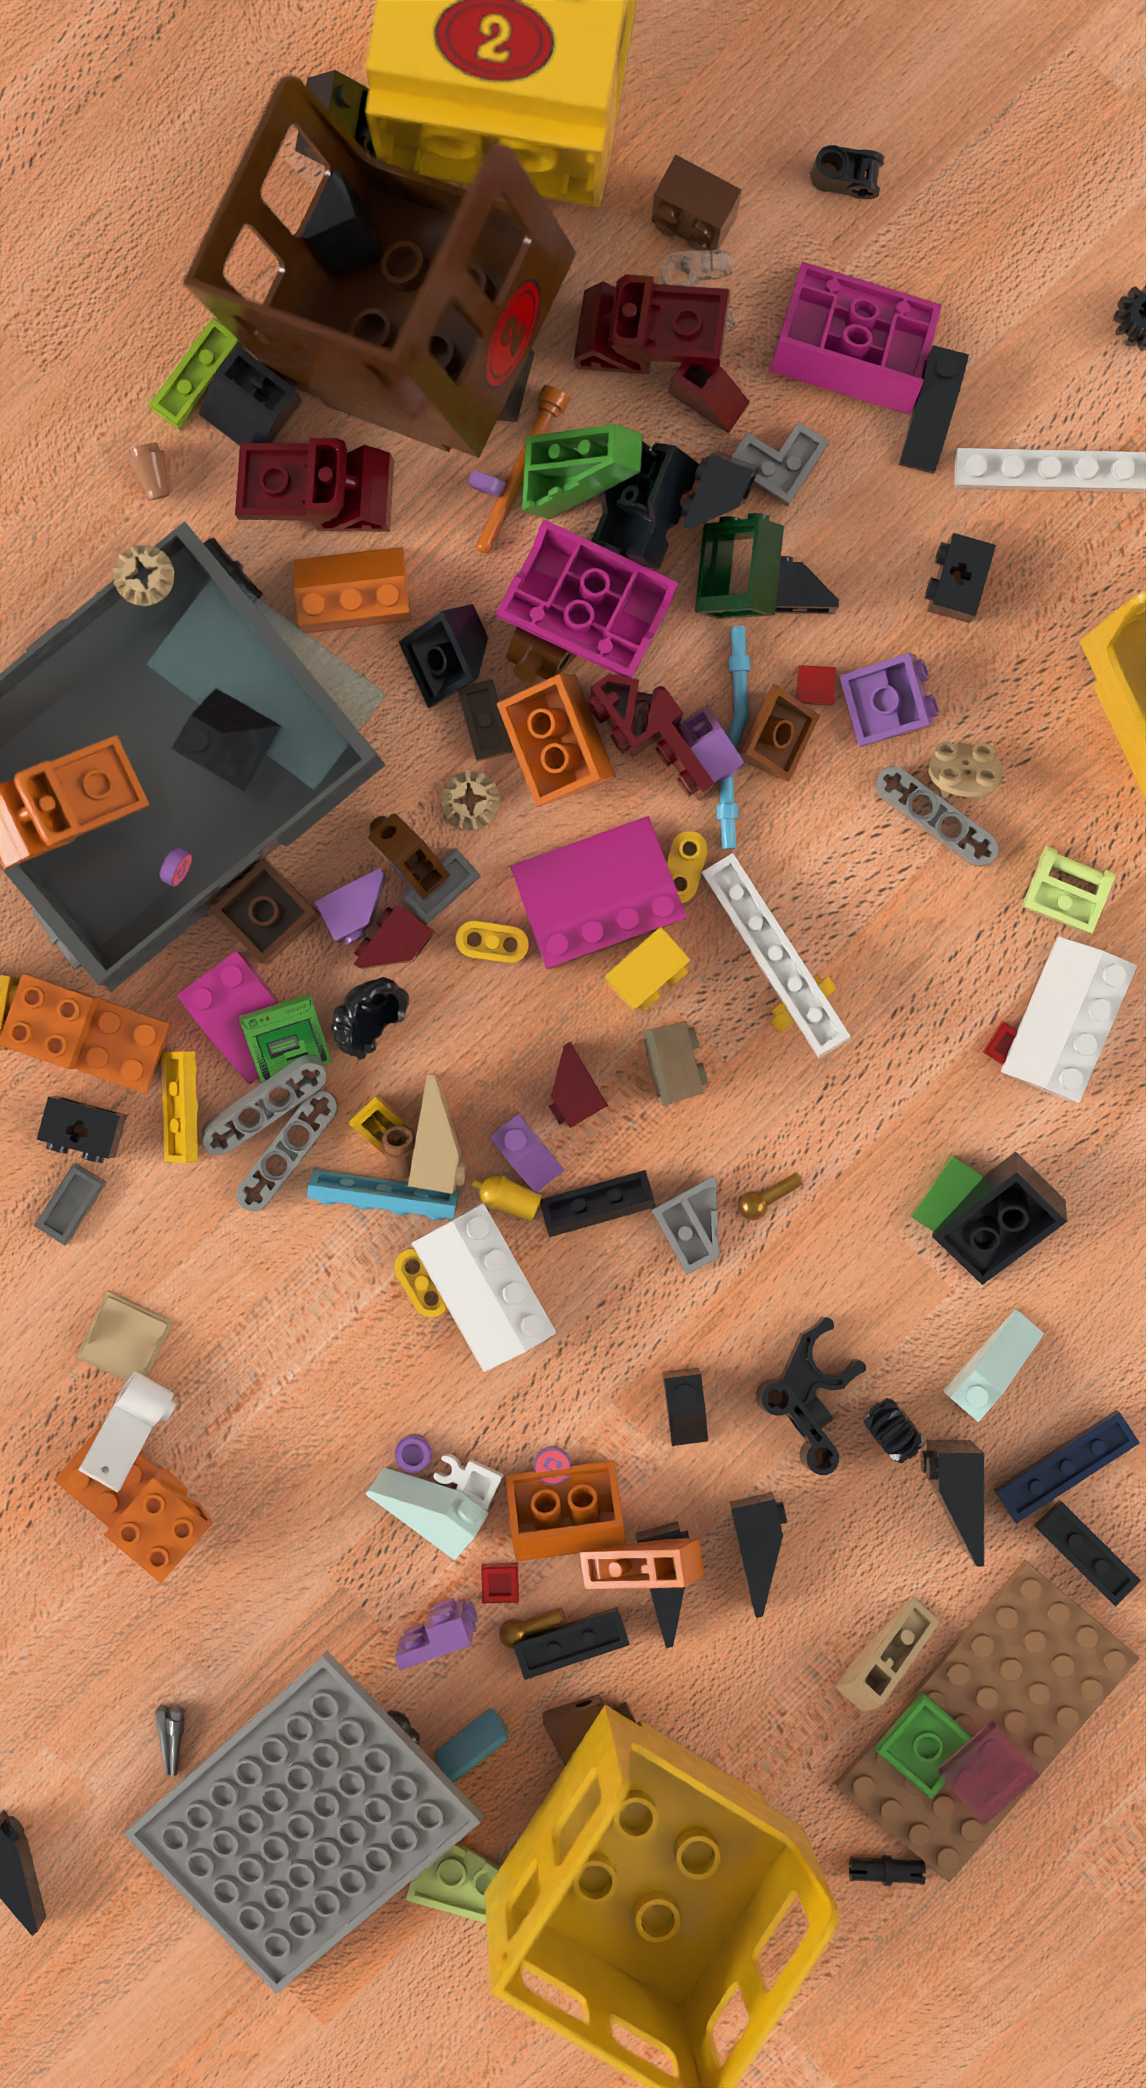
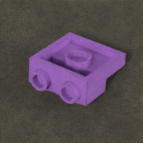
[839,653,939,747]
[395,1598,478,1670]

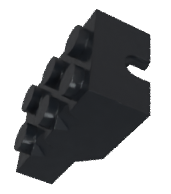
[591,441,699,569]

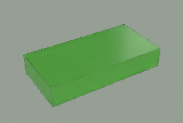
[910,1156,984,1232]

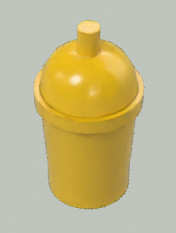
[472,1175,542,1222]

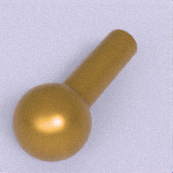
[738,1172,804,1220]
[499,1608,566,1649]

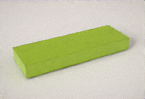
[148,317,243,430]

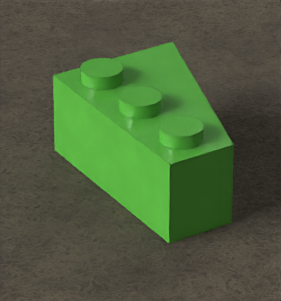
[522,424,642,520]

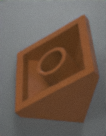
[739,684,820,782]

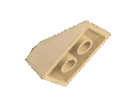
[408,1074,468,1194]

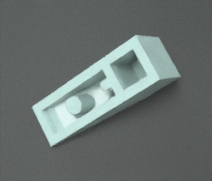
[943,1309,1044,1422]
[366,1467,489,1560]

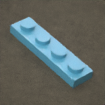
[307,1169,459,1220]

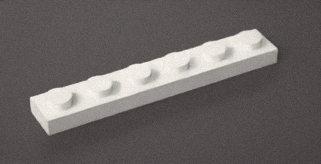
[954,448,1146,492]
[701,853,851,1059]

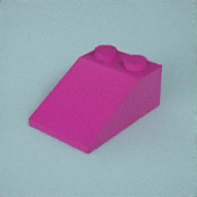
[177,951,280,1084]

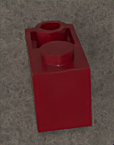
[668,363,750,434]
[354,904,436,969]

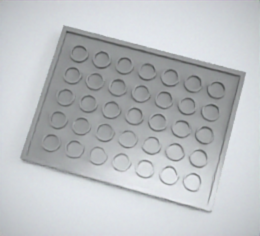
[124,1650,484,1994]

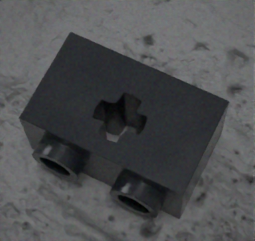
[924,533,996,623]
[36,1096,127,1163]

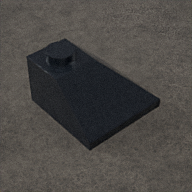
[399,604,488,709]
[172,688,282,792]

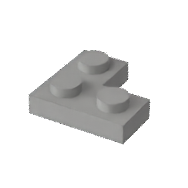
[732,421,829,507]

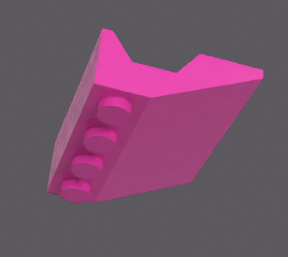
[769,261,942,415]
[495,519,678,678]
[510,816,687,969]

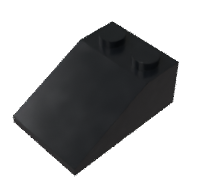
[932,1152,1067,1285]
[921,1440,984,1567]

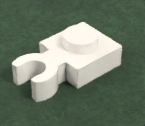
[433,1453,504,1510]

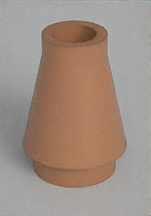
[128,442,170,501]
[380,1126,416,1179]

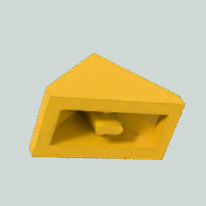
[348,1096,417,1156]

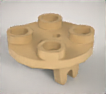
[928,742,1003,799]

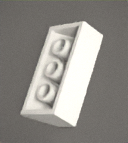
[1000,937,1137,1103]
[411,1203,556,1372]

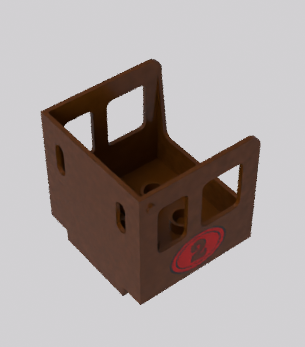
[182,75,577,458]

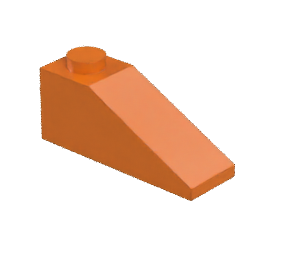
[580,1538,704,1589]

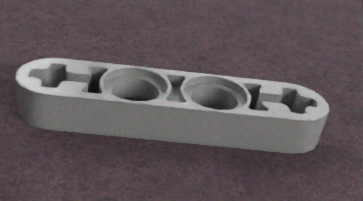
[875,766,998,867]
[202,1055,326,1155]
[237,1090,339,1211]

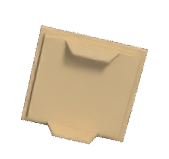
[76,1291,174,1381]

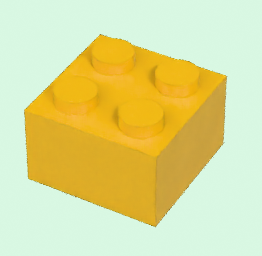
[603,927,691,1012]

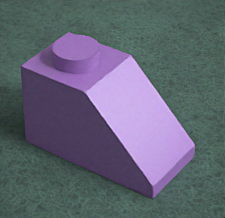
[678,706,744,782]
[315,868,386,945]
[489,1113,564,1192]

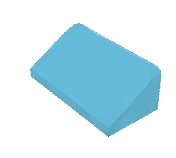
[436,1708,509,1783]

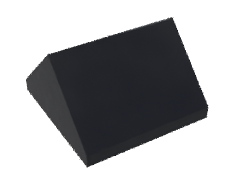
[301,170,383,277]

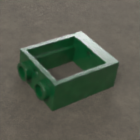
[695,513,784,619]

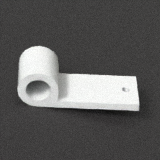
[79,1370,176,1492]

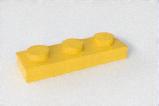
[161,1051,199,1163]

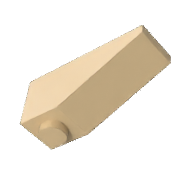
[835,1596,940,1711]

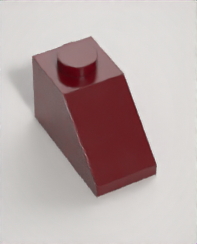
[549,1042,608,1128]

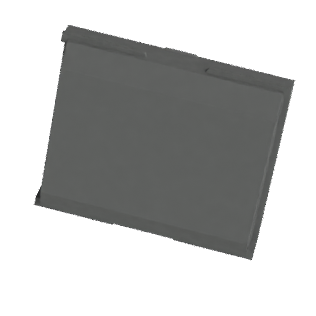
[0,521,386,992]

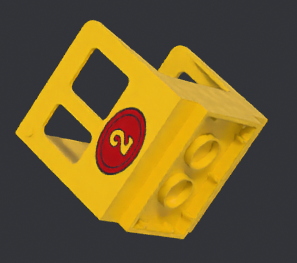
[365,0,637,208]

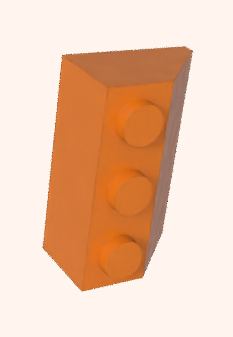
[294,547,412,634]
[496,674,616,807]
[505,1460,626,1562]

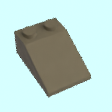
[641,1021,708,1106]

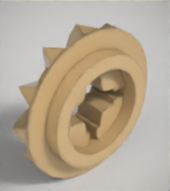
[113,544,174,606]
[441,771,500,830]

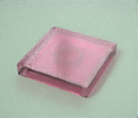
[936,1720,1040,1825]

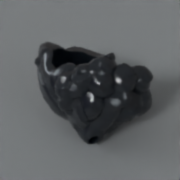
[331,977,409,1060]

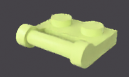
[1021,845,1116,934]

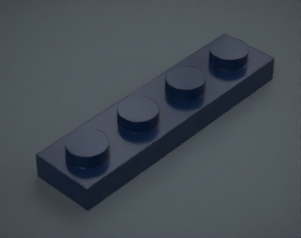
[994,1410,1140,1523]

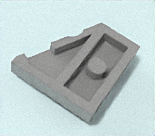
[651,1176,719,1275]

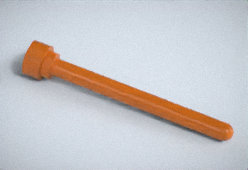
[476,385,570,553]

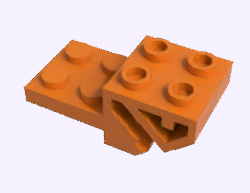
[0,735,150,870]
[0,974,172,1094]
[54,1423,213,1584]

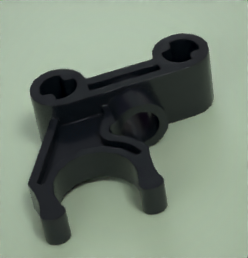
[756,1317,866,1475]

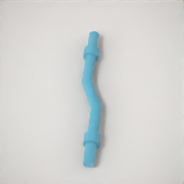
[716,626,751,849]

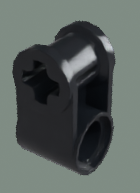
[810,145,884,200]

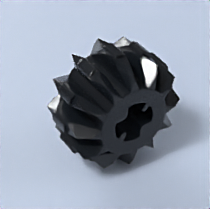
[1113,285,1146,351]
[864,1398,925,1464]

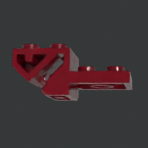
[574,274,730,374]
[235,438,394,532]
[589,674,715,800]

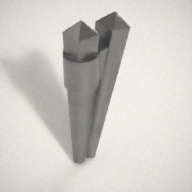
[155,1704,185,1776]

